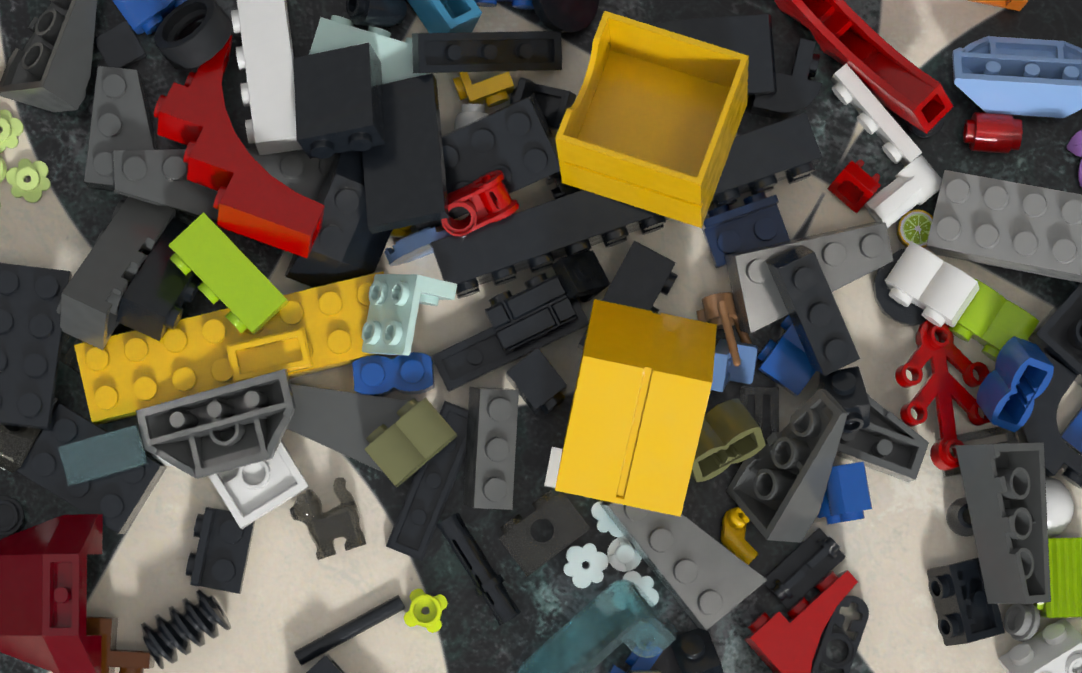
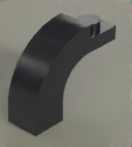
[1017,353,1082,489]

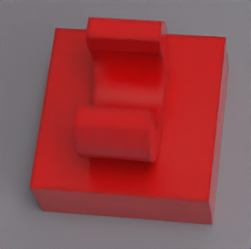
[827,160,881,214]

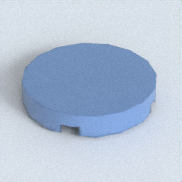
[384,227,451,266]

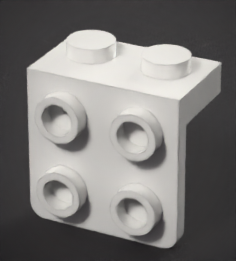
[998,618,1082,673]

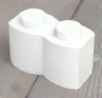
[885,242,980,328]

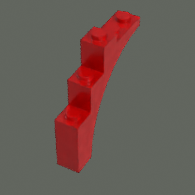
[774,0,954,134]
[154,35,325,258]
[744,570,858,673]

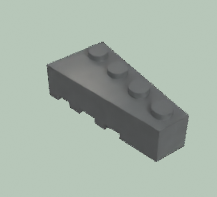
[57,197,176,350]
[724,222,893,333]
[600,501,767,631]

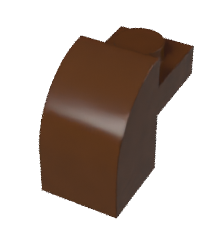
[86,616,155,673]

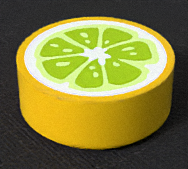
[896,210,933,248]

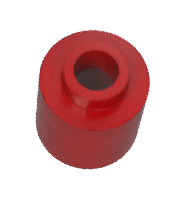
[963,112,1023,153]

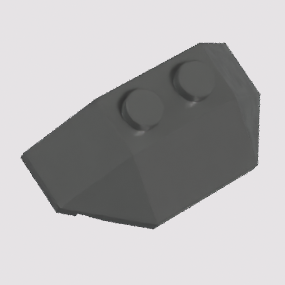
[136,369,296,479]

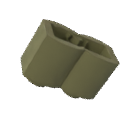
[364,397,457,488]
[691,399,766,482]

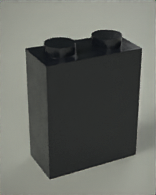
[294,43,385,159]

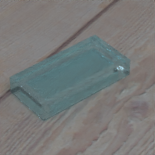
[58,425,148,486]

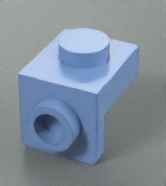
[711,339,758,392]

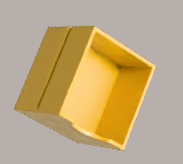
[555,11,749,228]
[555,299,717,517]

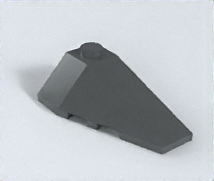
[0,0,97,112]
[726,388,848,543]

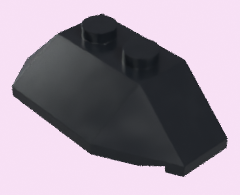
[285,150,392,288]

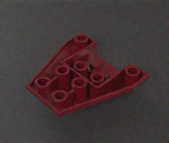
[0,514,103,673]

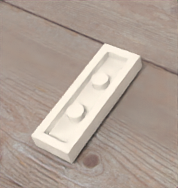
[831,63,922,167]

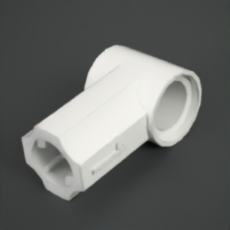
[865,154,942,229]

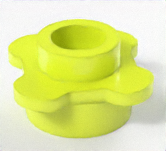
[404,589,448,633]

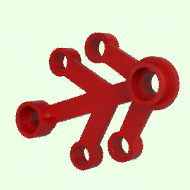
[895,320,990,471]

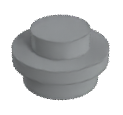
[1004,604,1040,642]

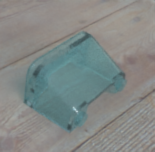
[516,579,678,673]

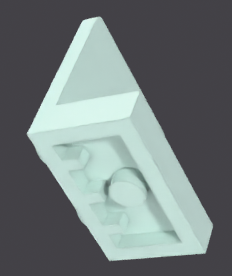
[362,274,457,356]

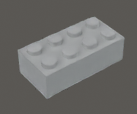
[926,170,1082,283]

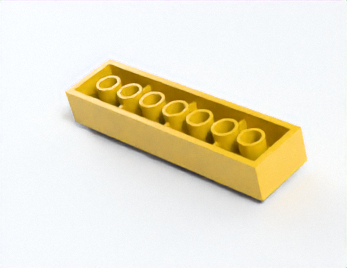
[74,271,387,425]

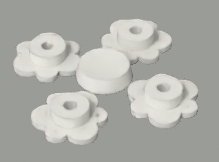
[563,501,659,616]

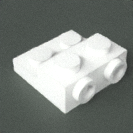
[209,440,309,529]

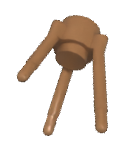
[696,292,752,366]

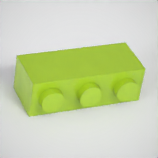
[168,212,288,335]

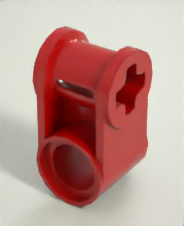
[441,170,520,236]

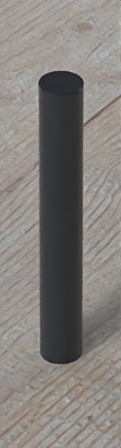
[294,595,406,665]

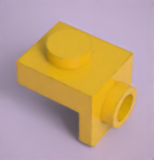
[453,71,514,107]

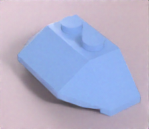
[952,36,1082,118]

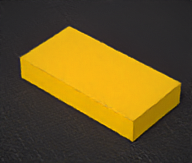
[226,327,313,383]

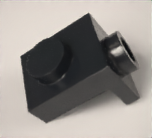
[510,77,576,130]
[552,250,610,302]
[819,366,870,433]
[669,628,723,673]

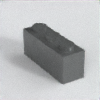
[463,387,519,510]

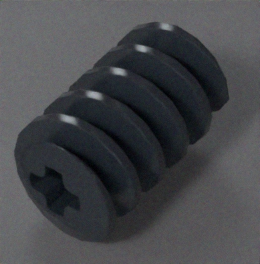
[141,590,231,669]

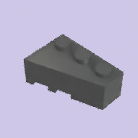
[84,66,158,191]
[816,383,929,482]

